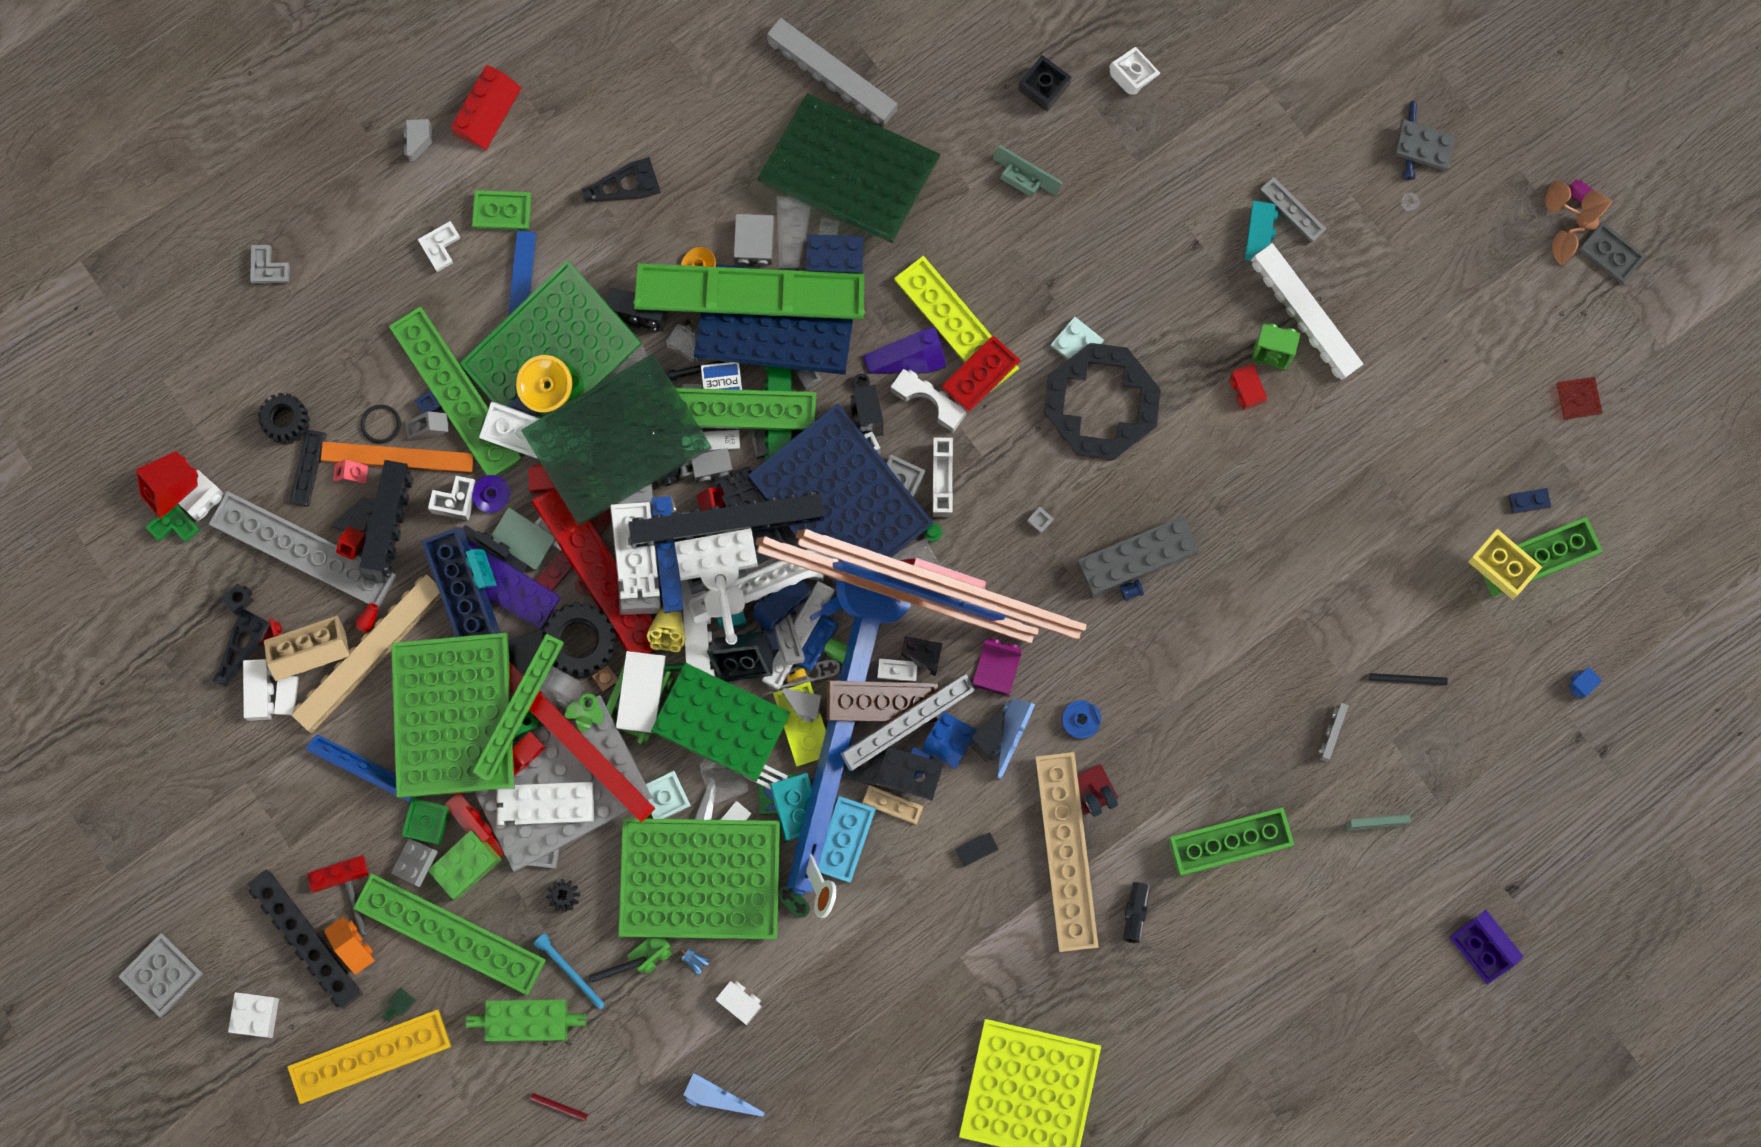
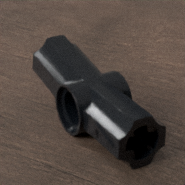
[1123,882,1149,944]

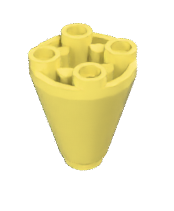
[647,605,686,652]

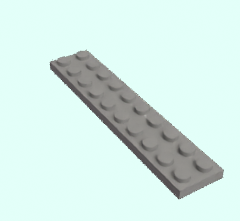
[209,491,396,607]

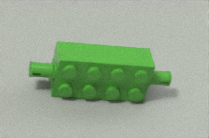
[466,1000,587,1042]

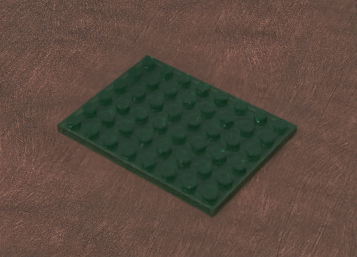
[758,93,940,243]
[521,354,712,526]

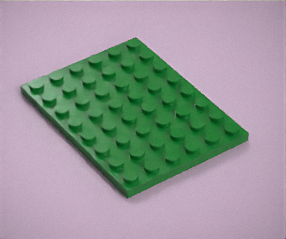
[460,260,642,425]

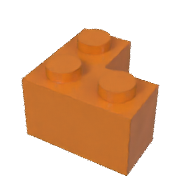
[324,916,375,975]

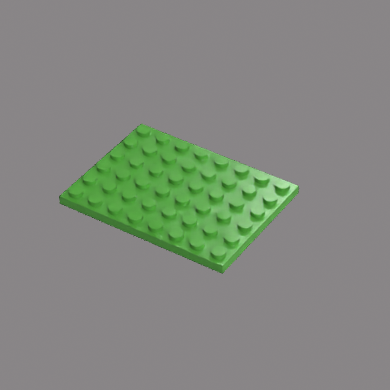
[392,633,514,798]
[619,818,780,940]

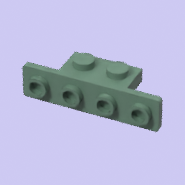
[993,145,1062,197]

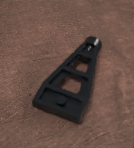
[581,157,661,203]
[212,609,271,687]

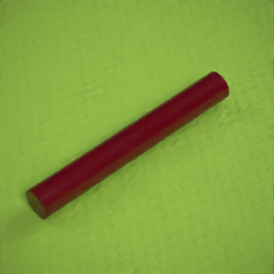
[530,1093,588,1122]

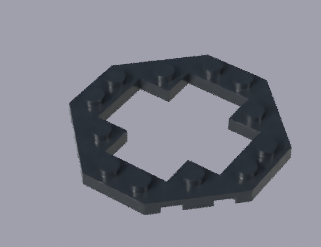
[1043,343,1161,460]

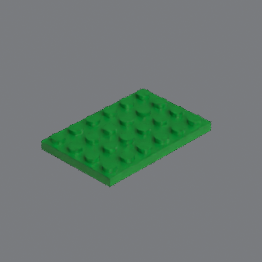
[651,662,791,782]

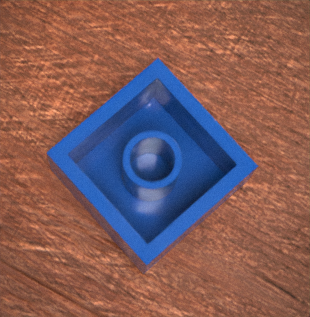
[922,711,977,769]

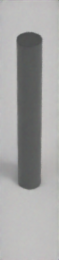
[344,881,367,937]

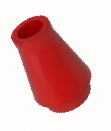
[355,603,379,632]

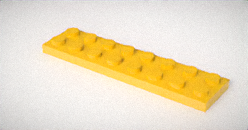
[287,1010,452,1104]

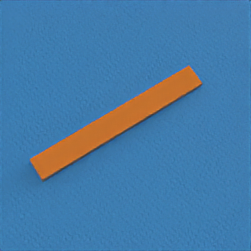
[321,442,474,474]

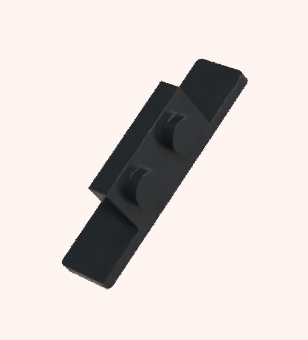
[463,525,528,573]

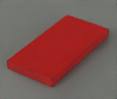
[941,335,1021,413]

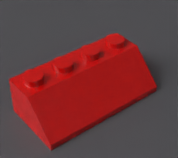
[451,64,522,150]

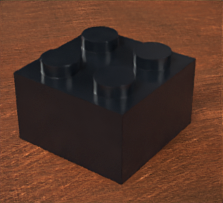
[1018,55,1072,112]

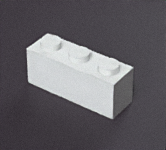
[243,659,274,721]

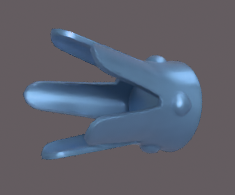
[681,948,710,976]

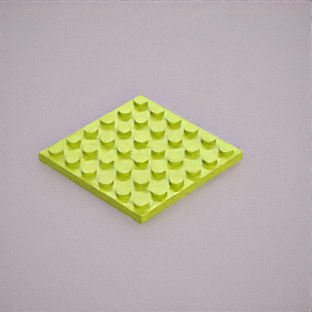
[959,1019,1101,1147]

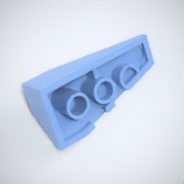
[997,698,1035,780]
[683,1073,765,1117]

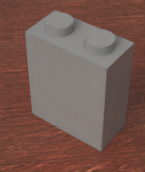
[734,214,774,266]

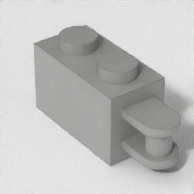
[677,448,733,483]

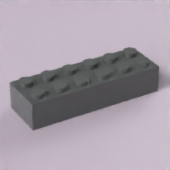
[1077,516,1199,599]

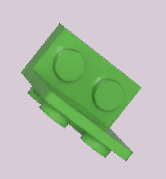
[627,938,673,974]

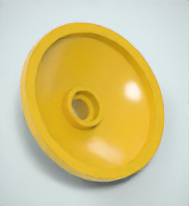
[516,355,572,413]

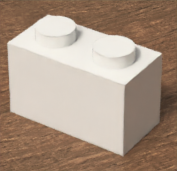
[716,981,762,1025]

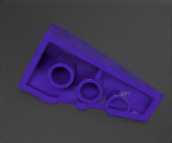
[863,327,947,374]

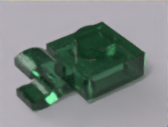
[382,987,416,1023]

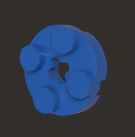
[1062,700,1101,740]

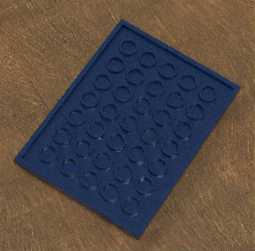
[694,264,854,375]
[748,404,934,585]

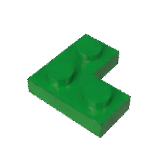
[146,504,201,543]

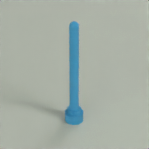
[533,933,604,1009]

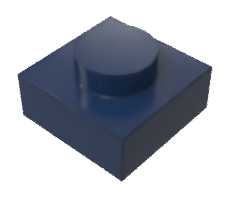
[414,391,441,413]

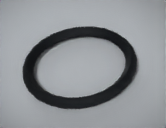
[361,405,401,443]

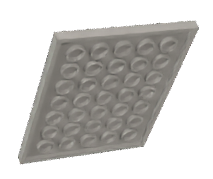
[474,695,653,872]

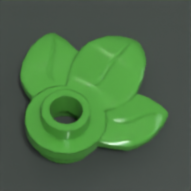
[565,694,604,732]

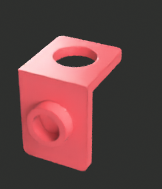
[333,460,368,484]

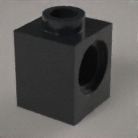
[220,583,254,616]

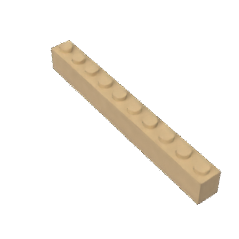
[291,574,441,733]

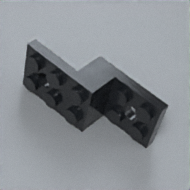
[841,738,944,801]

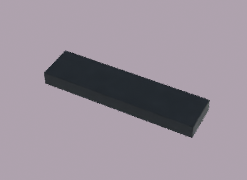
[289,429,326,507]

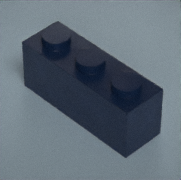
[753,580,812,632]

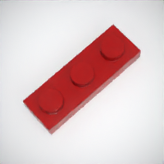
[307,855,369,893]

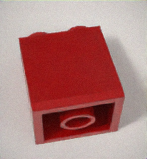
[136,451,199,518]

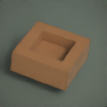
[592,665,618,692]

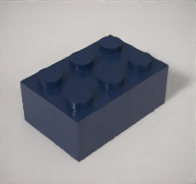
[806,234,864,274]

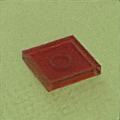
[1556,377,1603,420]

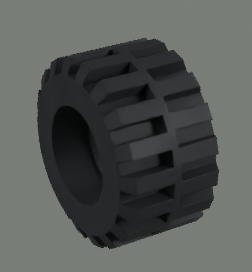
[258,393,310,444]

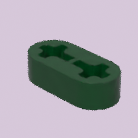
[778,886,810,918]

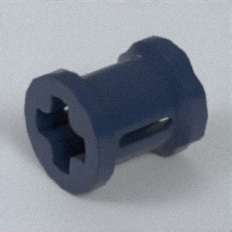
[1120,579,1144,602]

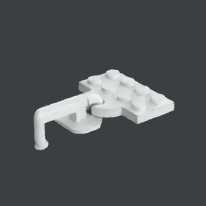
[675,528,758,645]

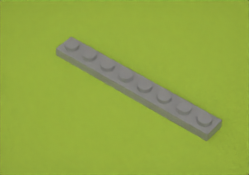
[840,674,975,770]

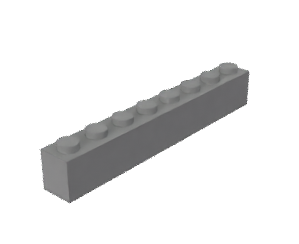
[767,18,898,126]

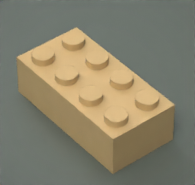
[264,615,350,681]

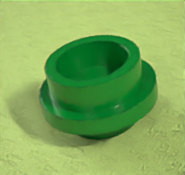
[923,523,942,542]

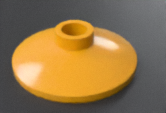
[681,247,716,267]

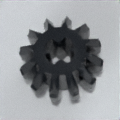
[547,879,581,913]

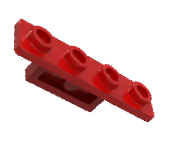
[445,793,505,858]

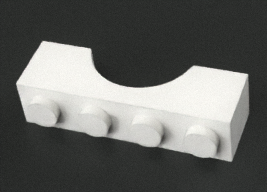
[891,369,966,433]
[933,438,953,517]

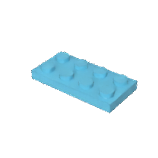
[818,796,876,883]

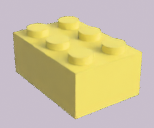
[1468,529,1542,600]

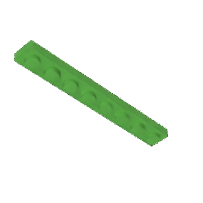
[473,634,564,782]

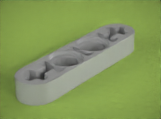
[767,659,840,691]

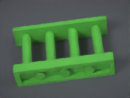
[606,663,674,746]

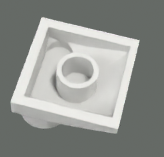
[1109,47,1160,95]

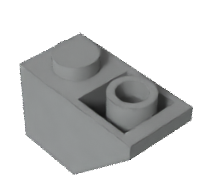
[404,119,432,162]

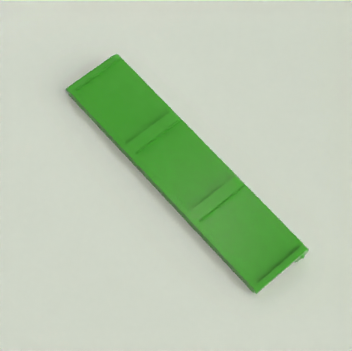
[633,263,865,320]

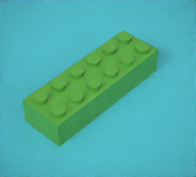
[1482,517,1603,598]
[1168,807,1294,878]

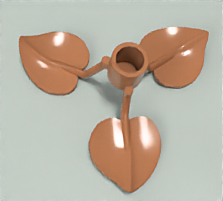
[1545,181,1613,265]

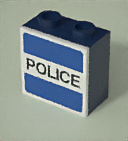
[701,362,742,390]

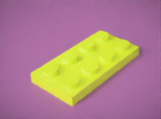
[773,682,826,767]

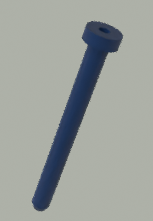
[1402,101,1417,180]

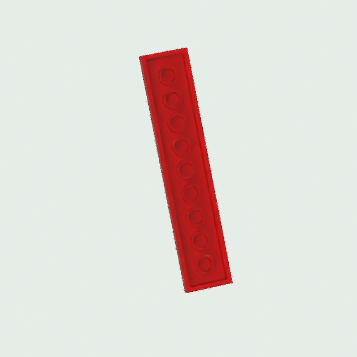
[531,483,656,654]

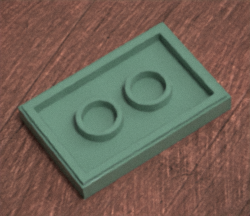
[492,507,556,570]
[1345,815,1411,831]

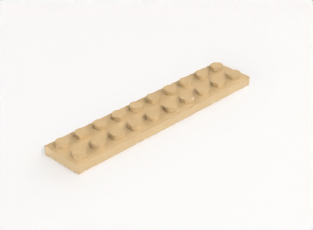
[1036,752,1099,952]

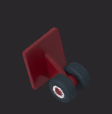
[1077,764,1118,817]

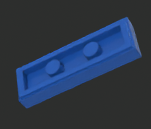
[795,615,839,673]

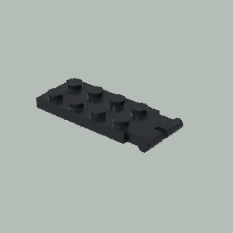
[714,466,784,564]

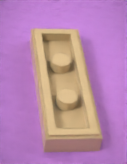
[862,785,924,825]

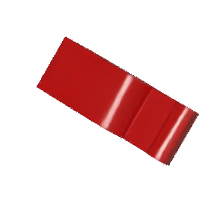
[513,732,547,777]

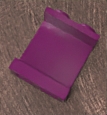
[972,638,1022,697]

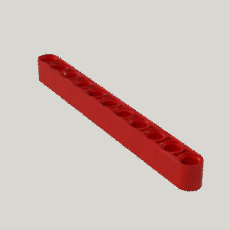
[509,662,656,823]

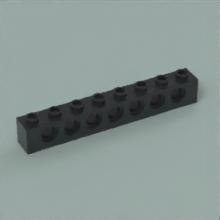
[247,869,363,1009]

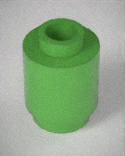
[823,638,848,664]

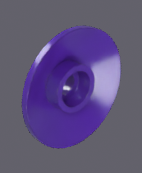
[472,475,510,513]

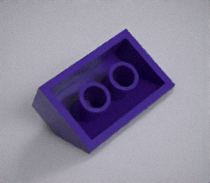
[1450,910,1524,984]

